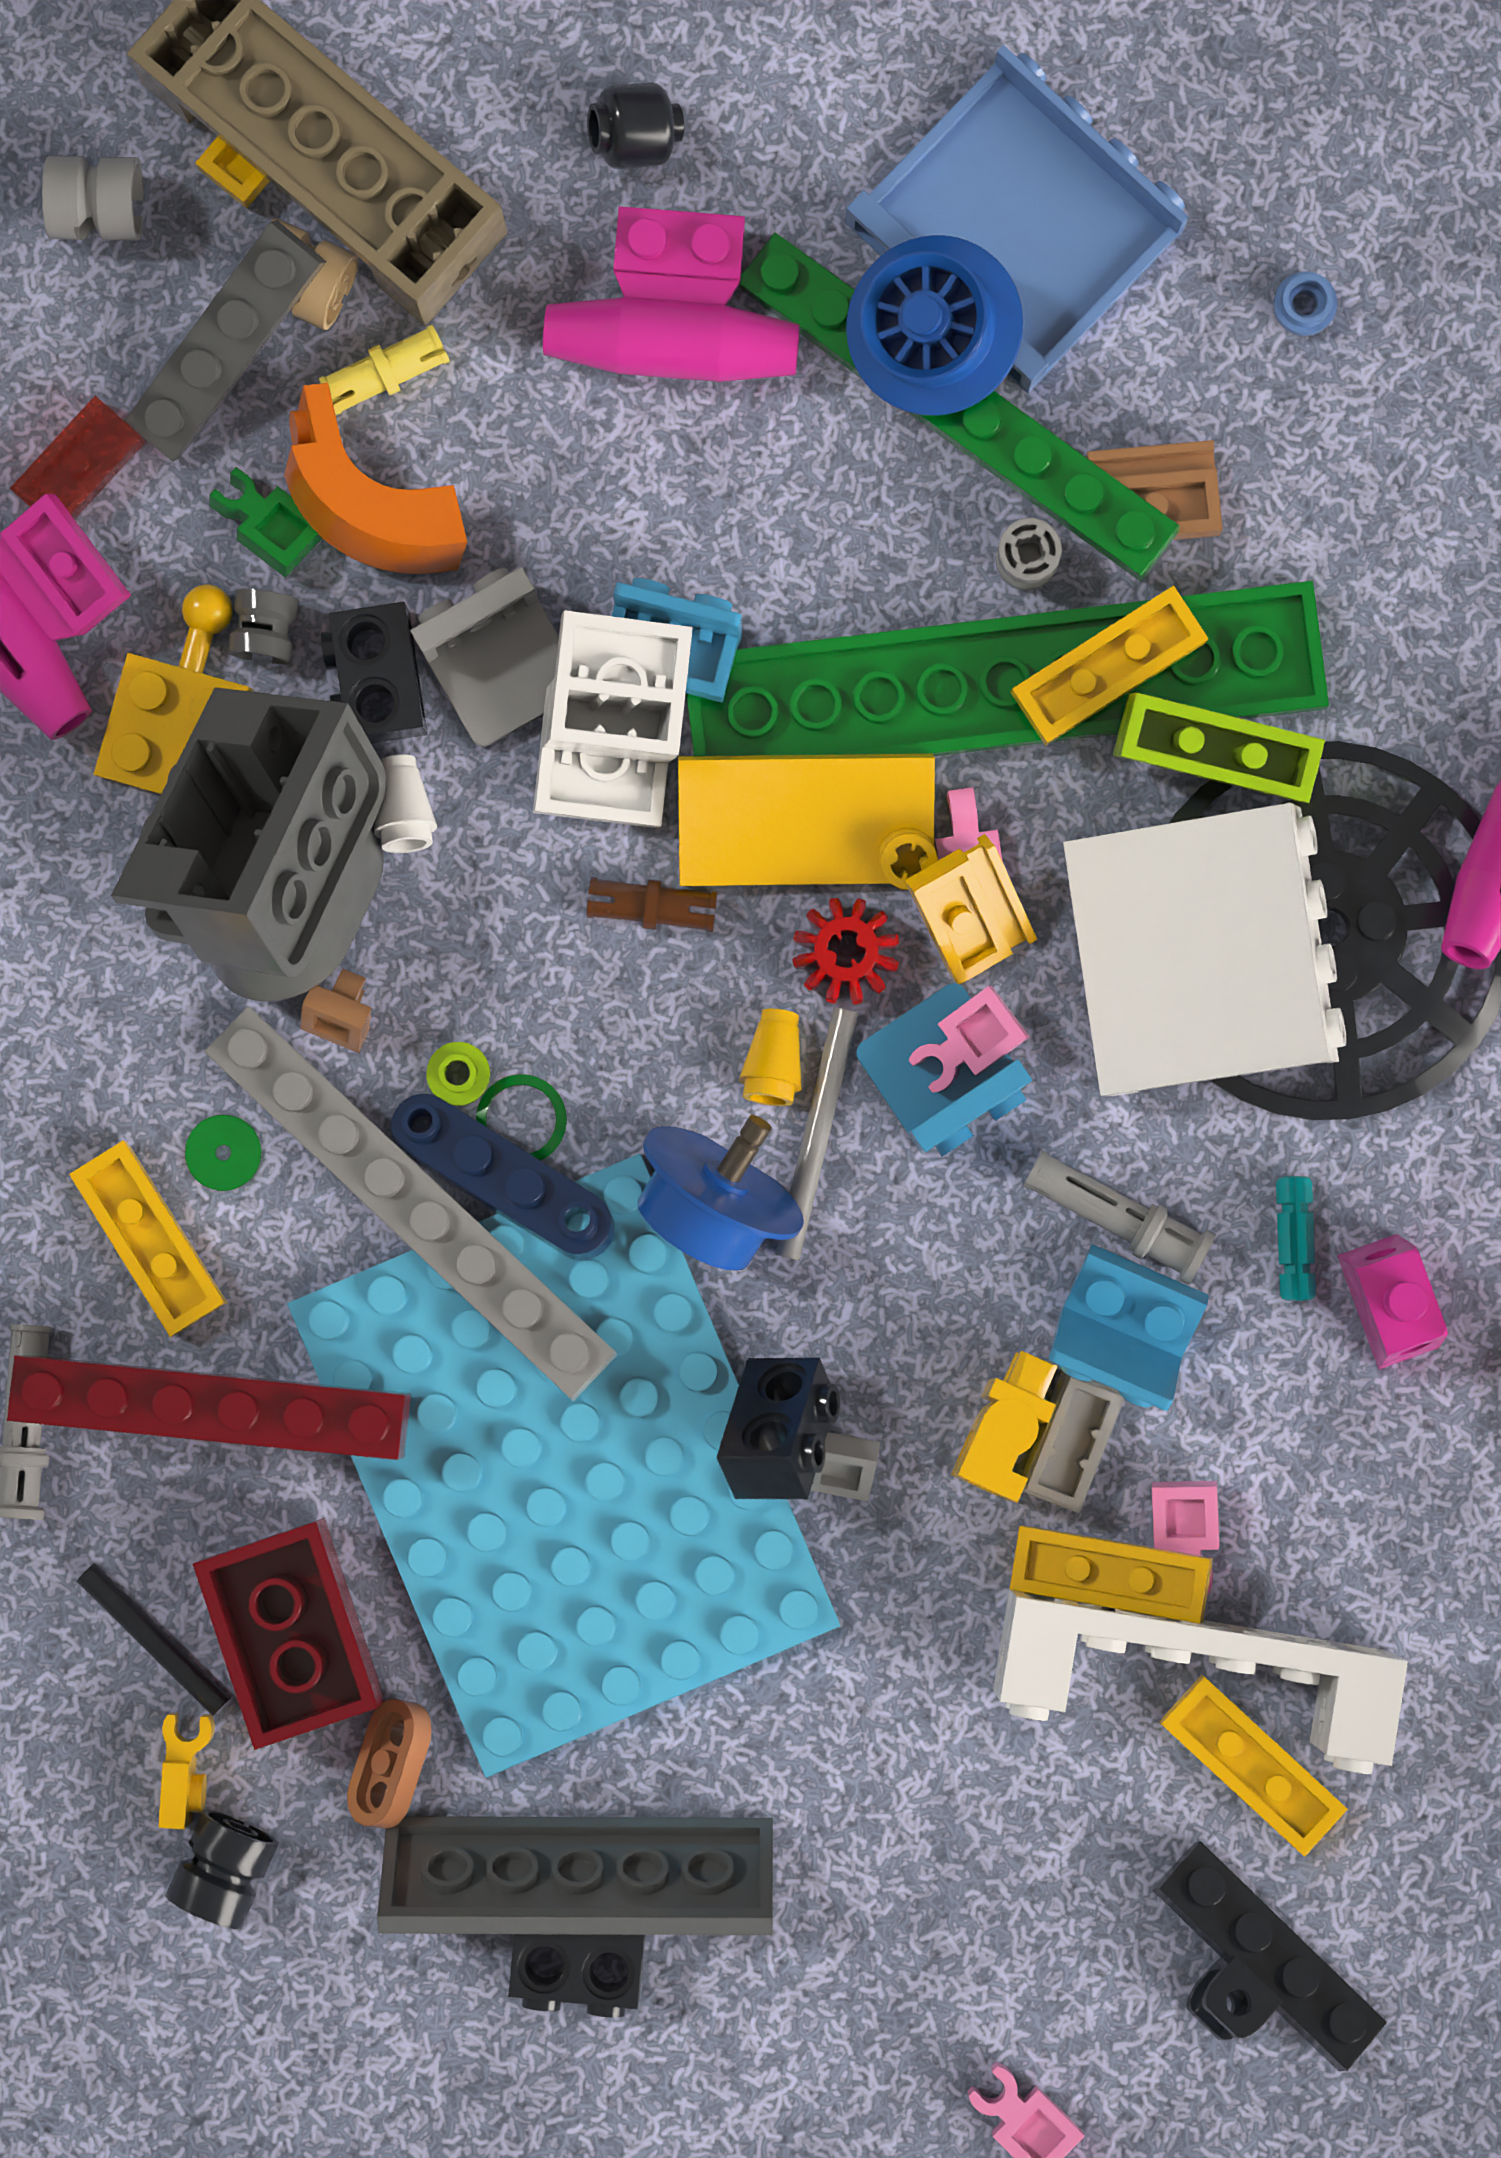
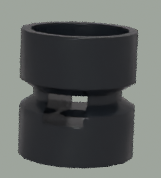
[165,1810,279,1929]

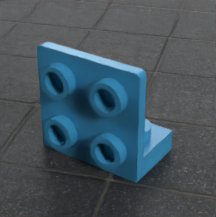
[1048,1244,1209,1411]

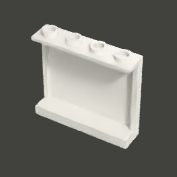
[1063,803,1346,1096]

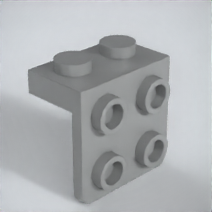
[410,567,559,747]

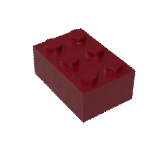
[193,1517,385,1750]

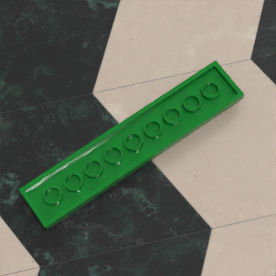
[687,580,1329,756]

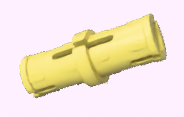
[318,324,450,416]

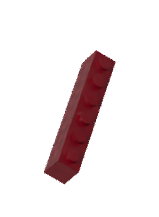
[7,1355,411,1460]

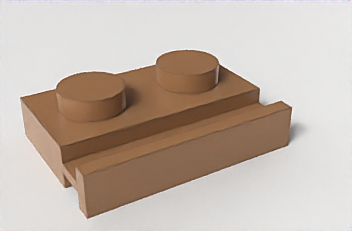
[1086,440,1223,540]

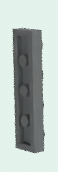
[124,220,327,462]

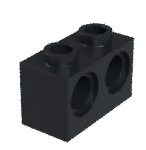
[321,602,428,744]
[716,1357,840,1499]
[508,1934,646,2018]

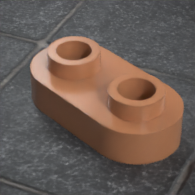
[347,1699,432,1829]

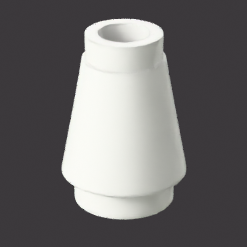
[374,754,437,853]

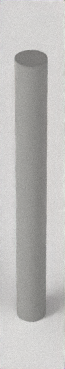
[775,1007,858,1261]

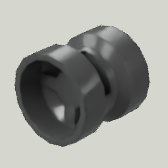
[227,588,300,665]

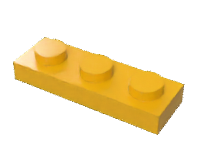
[1011,585,1209,746]
[69,1140,228,1337]
[1009,1525,1213,1624]
[1159,1675,1348,1857]

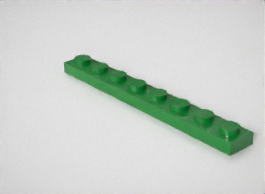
[738,232,1180,582]

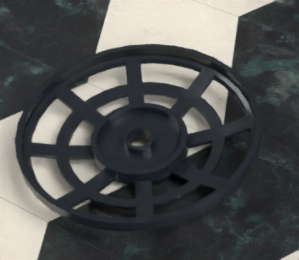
[1169,741,1501,1121]

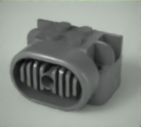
[111,687,386,1001]

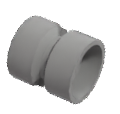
[42,155,144,241]

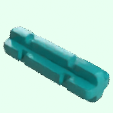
[1276,1176,1316,1301]

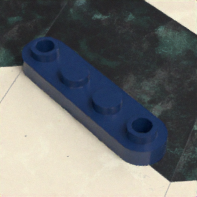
[391,1094,615,1260]

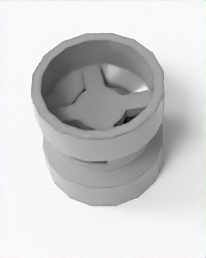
[995,518,1062,591]

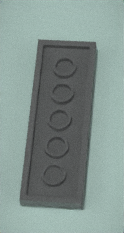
[377,1816,773,1935]

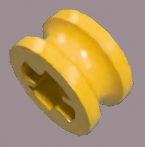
[879,828,938,890]

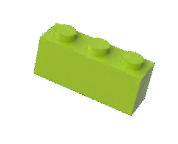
[1113,693,1325,803]

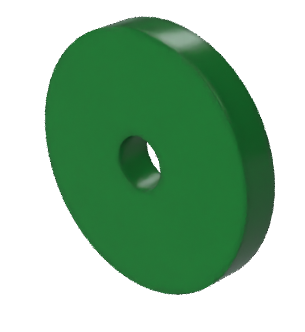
[185,1115,262,1191]

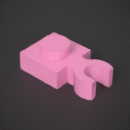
[909,986,1030,1093]
[1152,1481,1220,1594]
[967,2062,1084,2158]

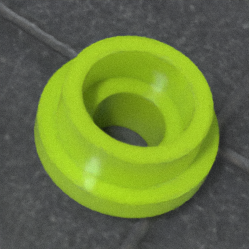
[426,1042,491,1106]

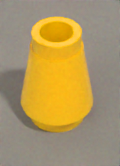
[738,1008,802,1106]

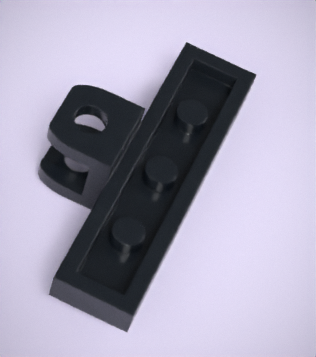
[1152,1841,1387,2072]

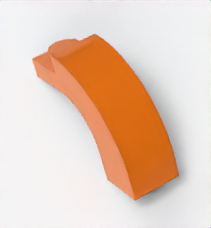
[284,383,467,574]

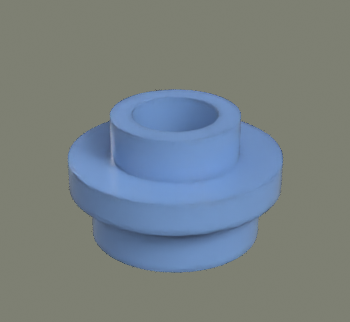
[1273,271,1337,336]

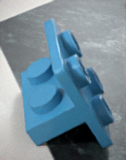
[611,578,742,703]

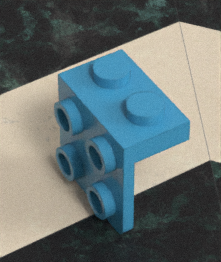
[856,983,1033,1157]

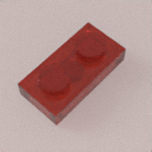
[10,395,146,520]

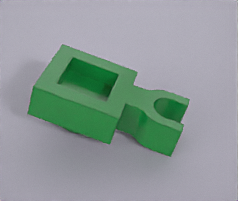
[209,467,322,578]

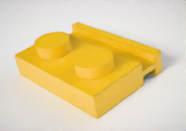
[904,834,1038,985]

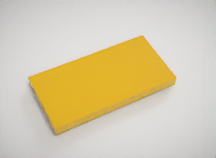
[678,754,935,886]

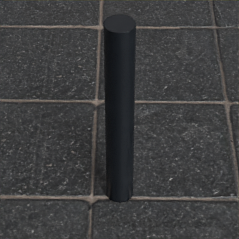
[76,1563,231,1716]

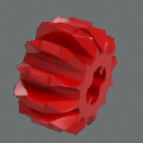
[792,898,899,1006]

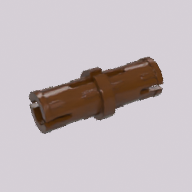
[586,877,718,932]

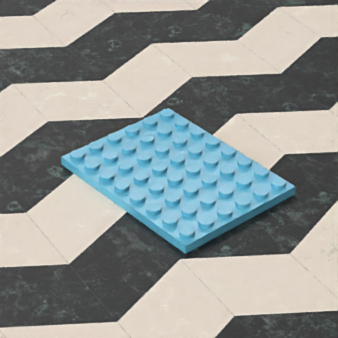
[287,1153,841,1778]

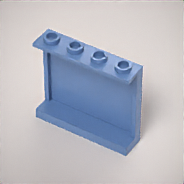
[845,45,1189,393]

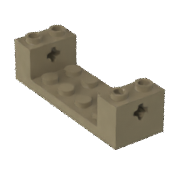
[126,0,508,327]

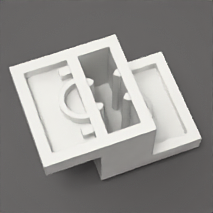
[533,610,693,828]

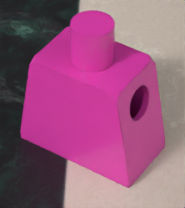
[1337,1234,1448,1370]

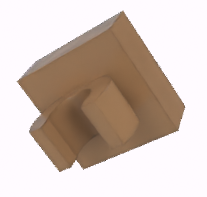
[301,969,372,1053]

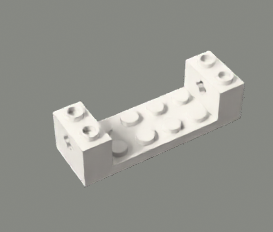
[993,1588,1408,1774]

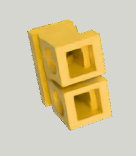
[950,1351,1057,1503]

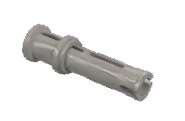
[1023,1150,1216,1285]
[0,1324,52,1520]

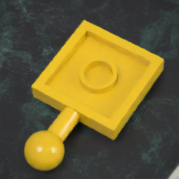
[93,584,253,794]

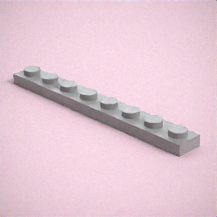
[204,1006,618,1401]

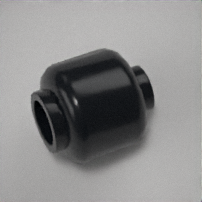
[587,82,684,169]

